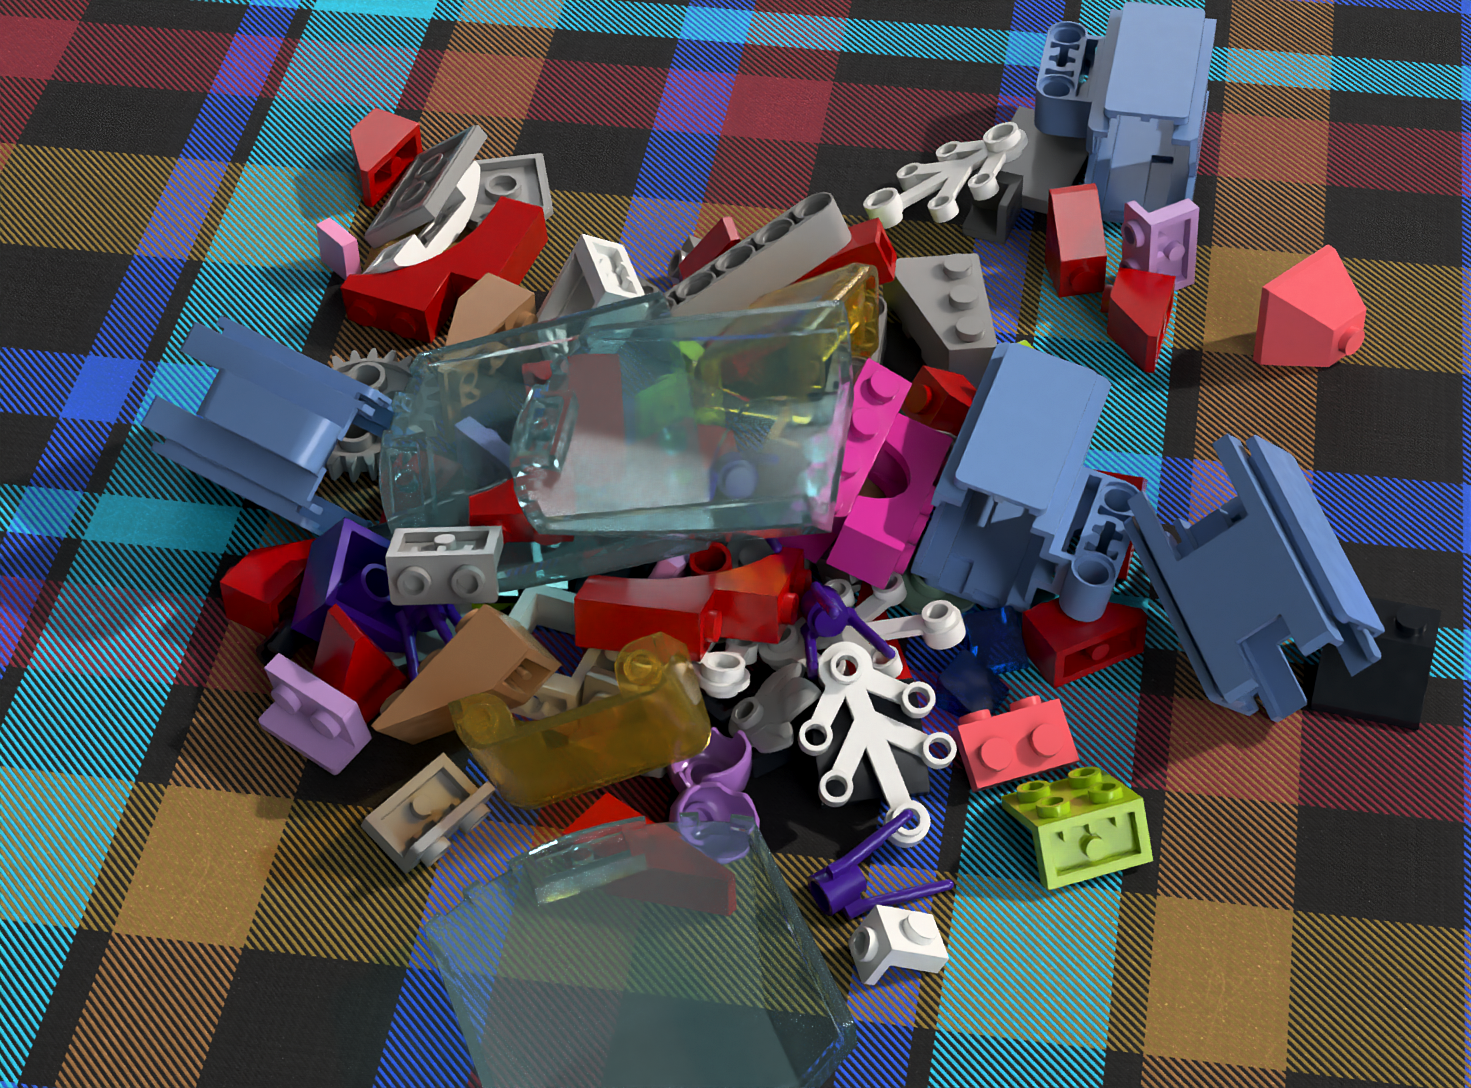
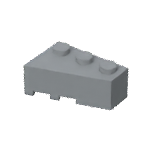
[883,253,997,389]

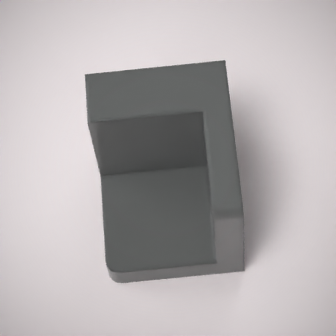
[962,167,1023,245]

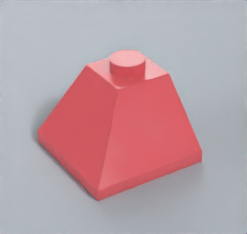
[1253,245,1367,367]

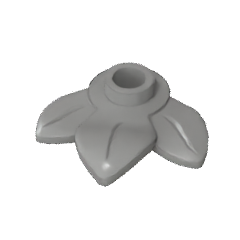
[728,662,823,753]

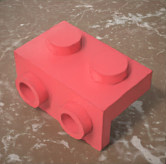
[949,695,1080,793]

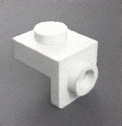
[848,904,949,985]

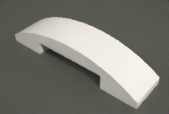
[363,160,480,274]

